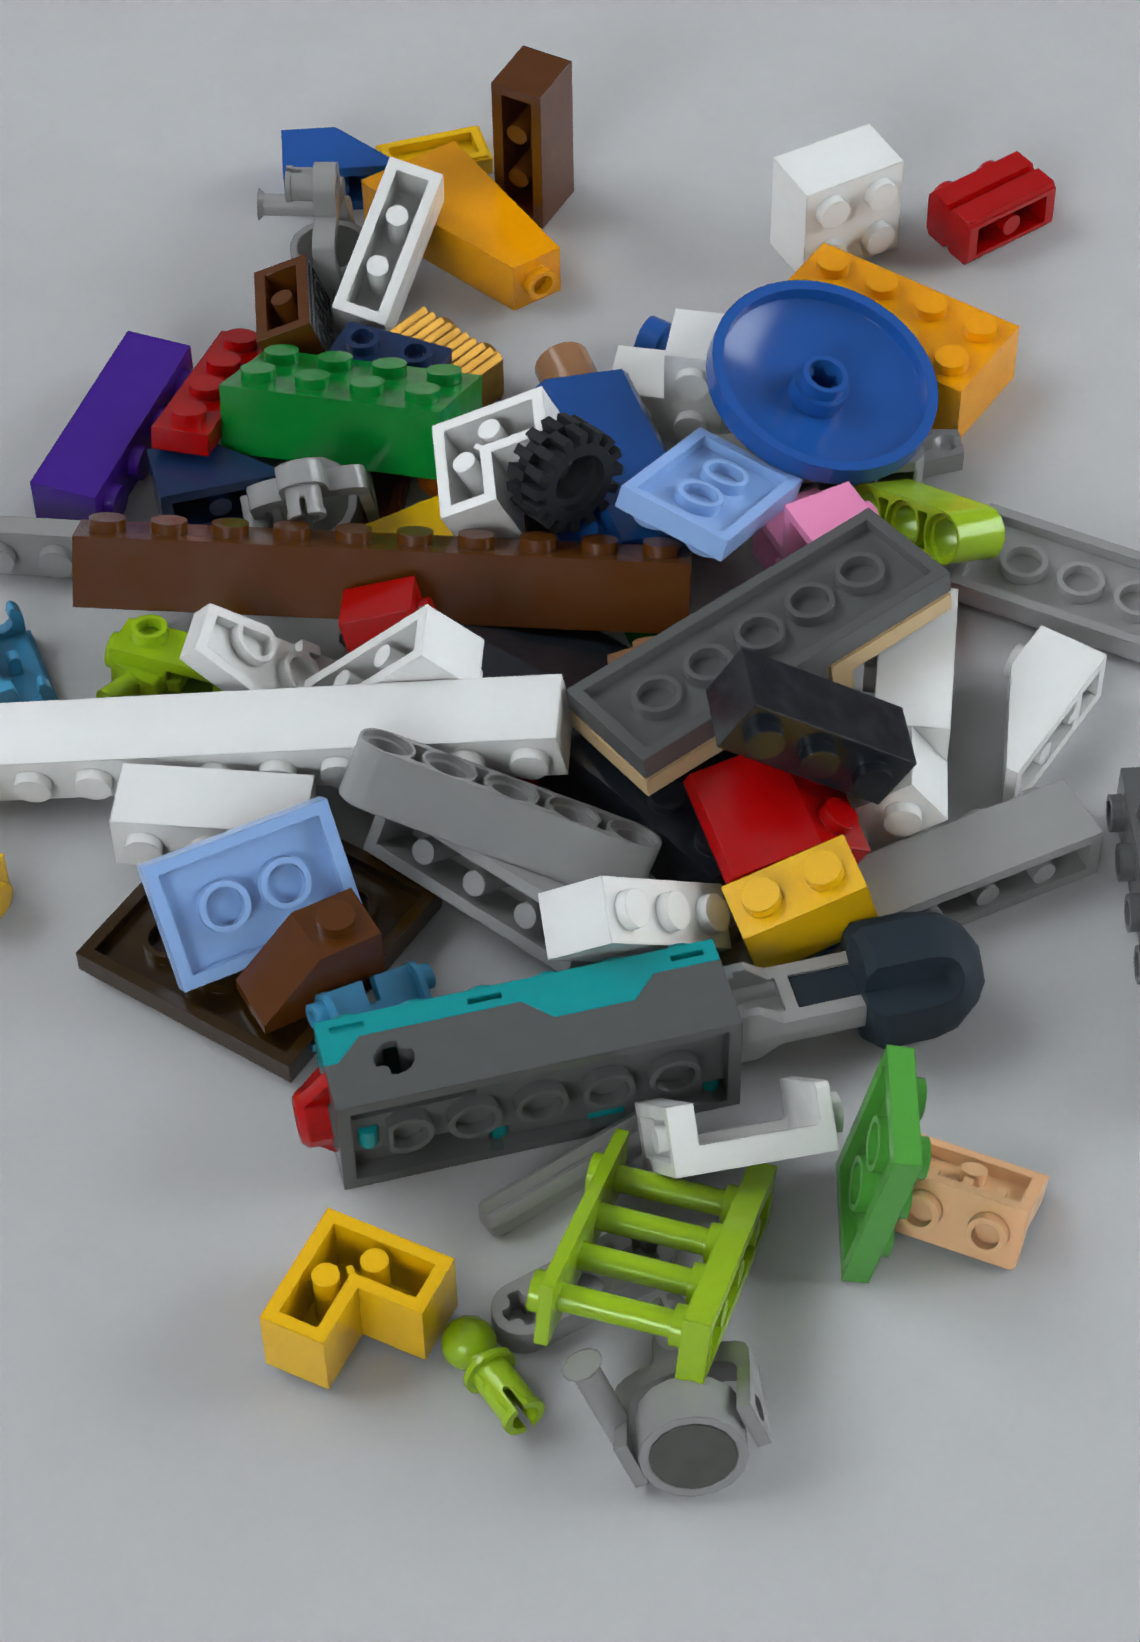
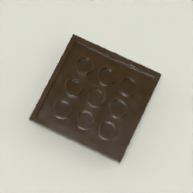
[76,838,443,1083]

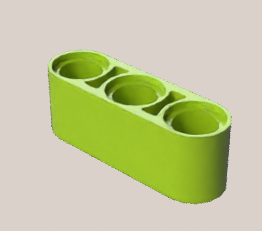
[854,479,1005,565]

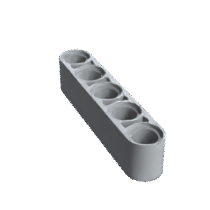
[339,728,662,885]

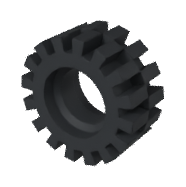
[506,413,623,534]

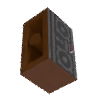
[254,254,335,355]

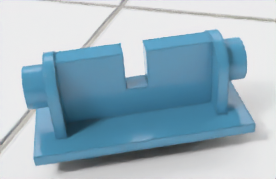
[305,960,436,1052]

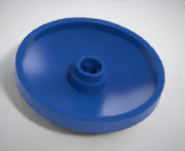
[706,280,939,484]

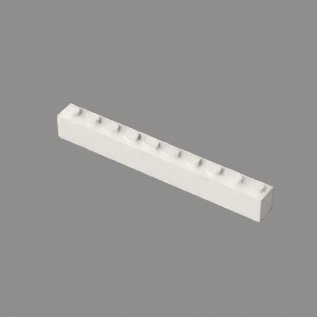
[0,674,572,803]

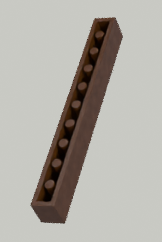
[72,512,692,634]

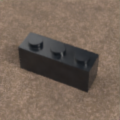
[706,647,917,805]

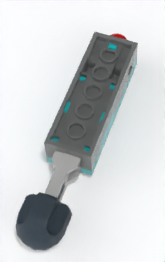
[291,911,985,1190]

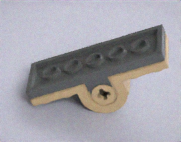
[566,508,952,796]

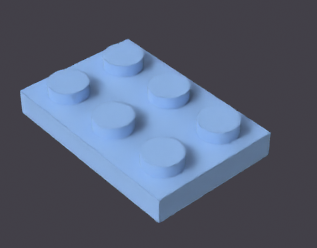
[615,427,803,562]
[136,796,362,992]

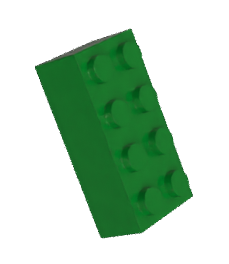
[219,344,482,480]

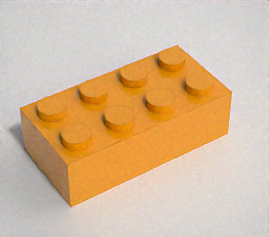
[787,243,1020,438]

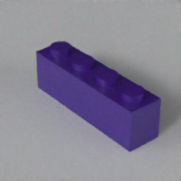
[30,331,193,520]

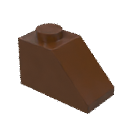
[236,888,384,1035]

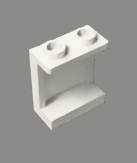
[634,1076,844,1178]

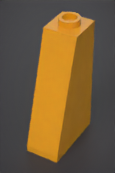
[361,141,561,311]

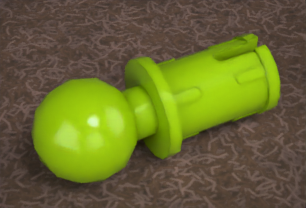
[441,1315,545,1435]

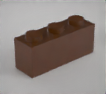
[491,45,574,229]

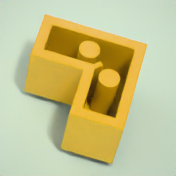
[259,1208,458,1390]

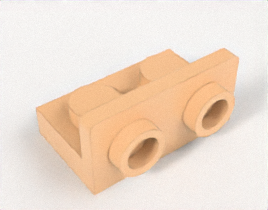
[895,1134,1049,1270]

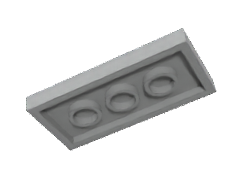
[950,503,1140,663]

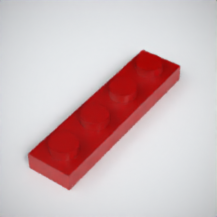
[151,328,262,457]

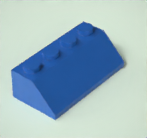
[533,369,686,546]

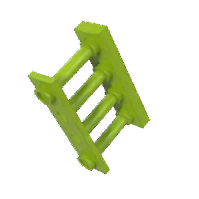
[526,1128,777,1384]

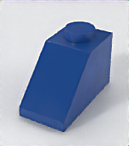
[281,127,390,210]

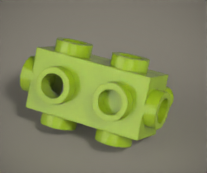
[96,614,222,698]

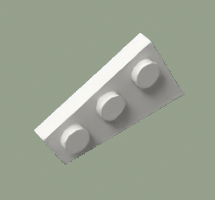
[179,603,336,691]

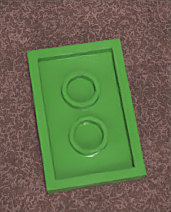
[835,1045,931,1283]

